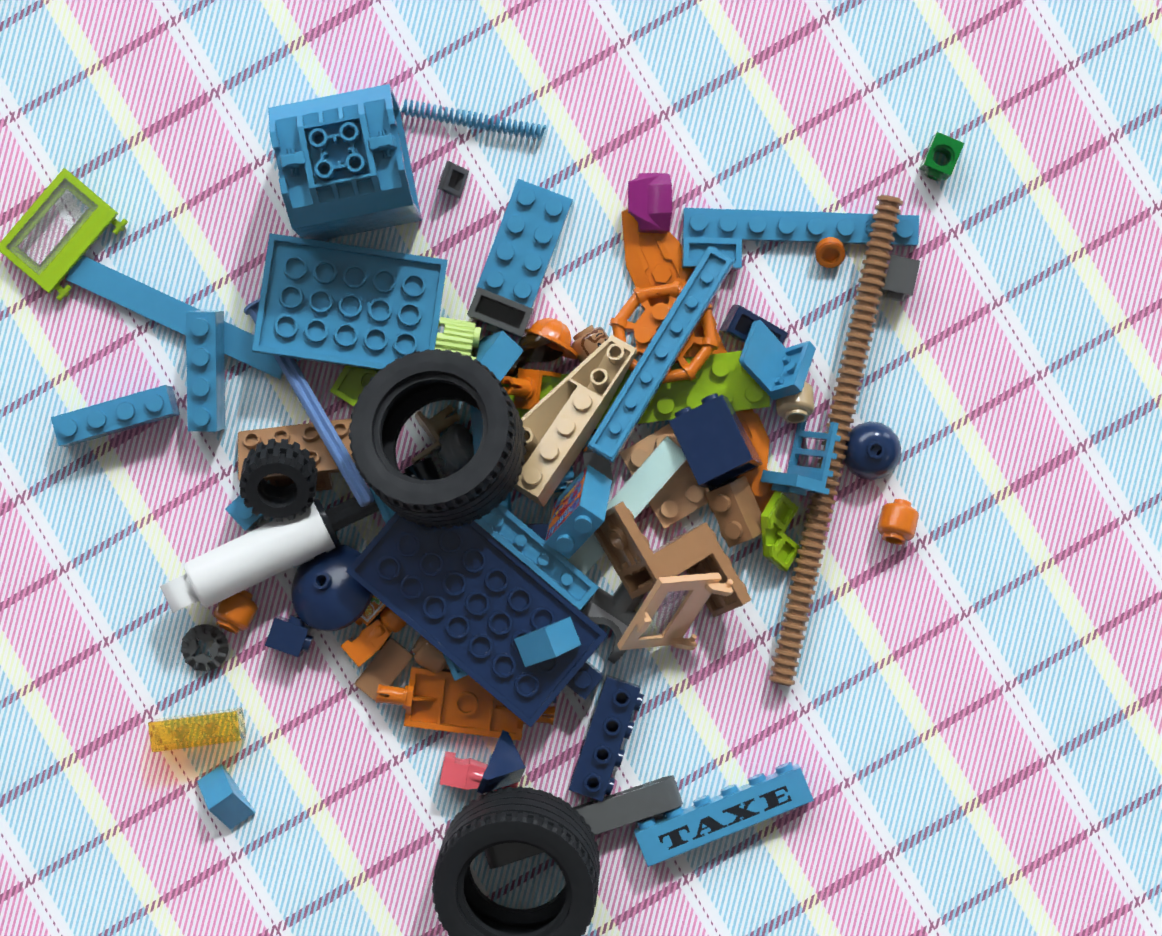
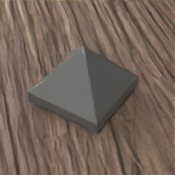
[438,161,469,198]

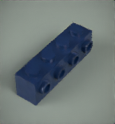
[568,674,644,801]

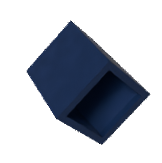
[669,393,763,490]

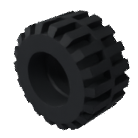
[239,439,318,522]

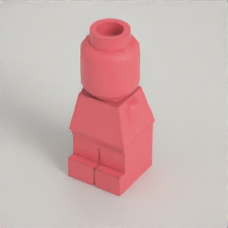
[439,751,518,791]

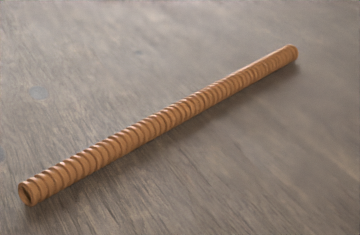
[769,195,903,686]

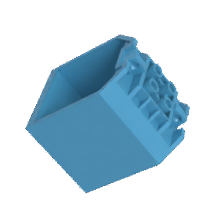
[268,84,422,241]

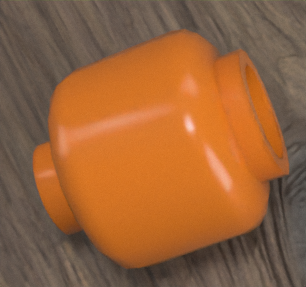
[877,499,919,545]
[213,590,258,634]

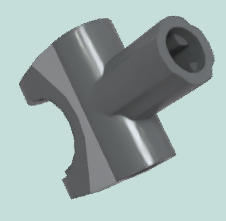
[582,582,647,664]

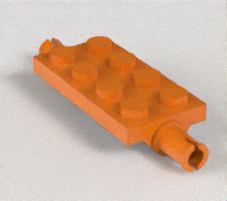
[376,666,555,741]

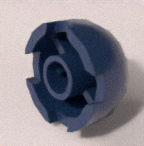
[843,421,901,480]

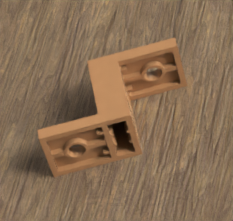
[594,501,751,618]

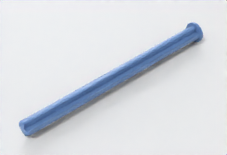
[244,299,374,507]

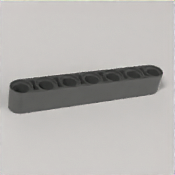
[484,775,683,869]

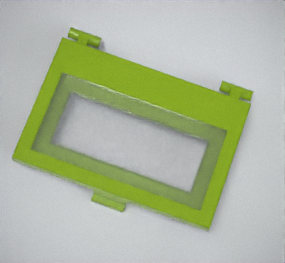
[0,168,128,301]

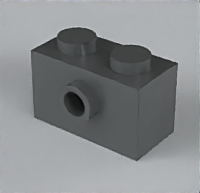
[467,287,534,338]

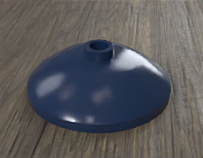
[291,544,373,631]

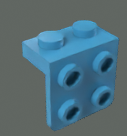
[739,320,816,400]

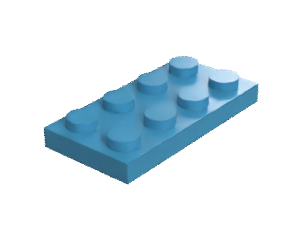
[476,178,573,308]

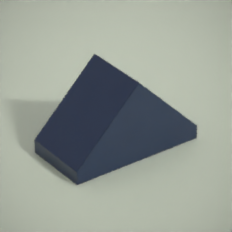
[477,730,526,794]

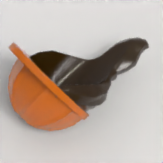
[505,318,578,377]

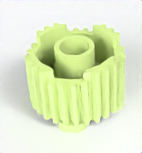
[435,317,481,360]

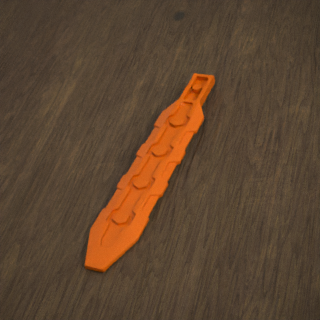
[621,209,791,523]

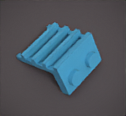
[761,420,841,496]

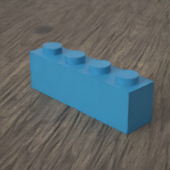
[186,310,226,432]
[51,385,180,447]

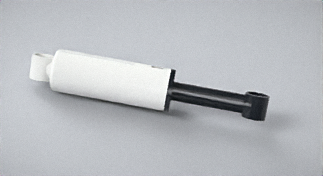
[160,457,441,613]

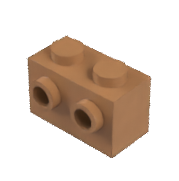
[705,476,762,548]

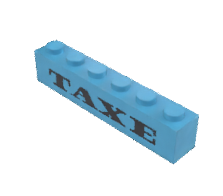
[634,762,814,867]

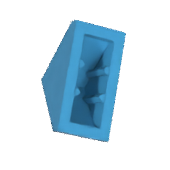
[476,331,524,382]
[514,617,581,667]
[197,764,255,830]

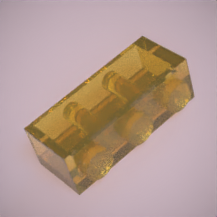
[148,707,246,752]

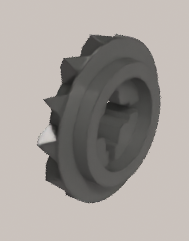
[181,624,229,672]

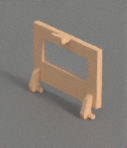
[617,572,733,651]

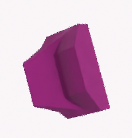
[628,173,672,234]

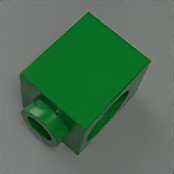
[919,132,964,181]

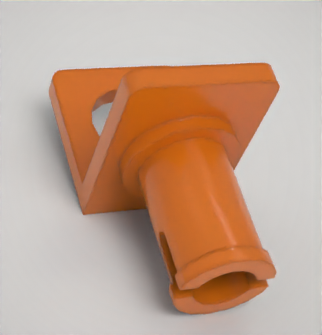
[501,368,562,410]

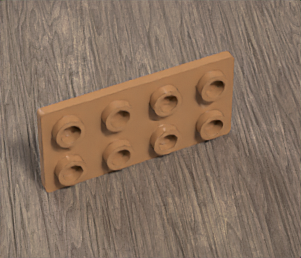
[238,418,355,491]

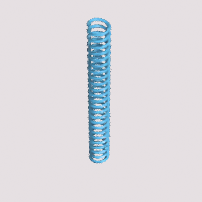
[401,98,546,141]

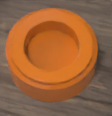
[815,237,845,268]

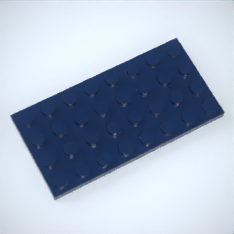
[346,479,608,727]

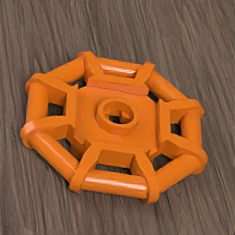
[609,281,720,384]

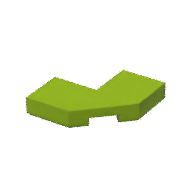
[761,491,801,572]

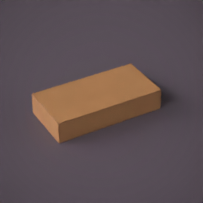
[354,637,414,702]

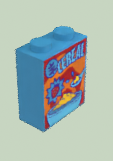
[545,465,612,559]

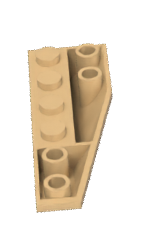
[513,335,637,507]

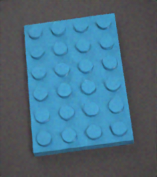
[252,233,448,370]

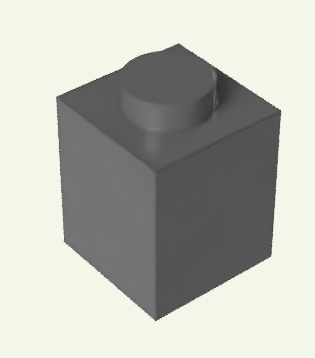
[880,254,920,302]

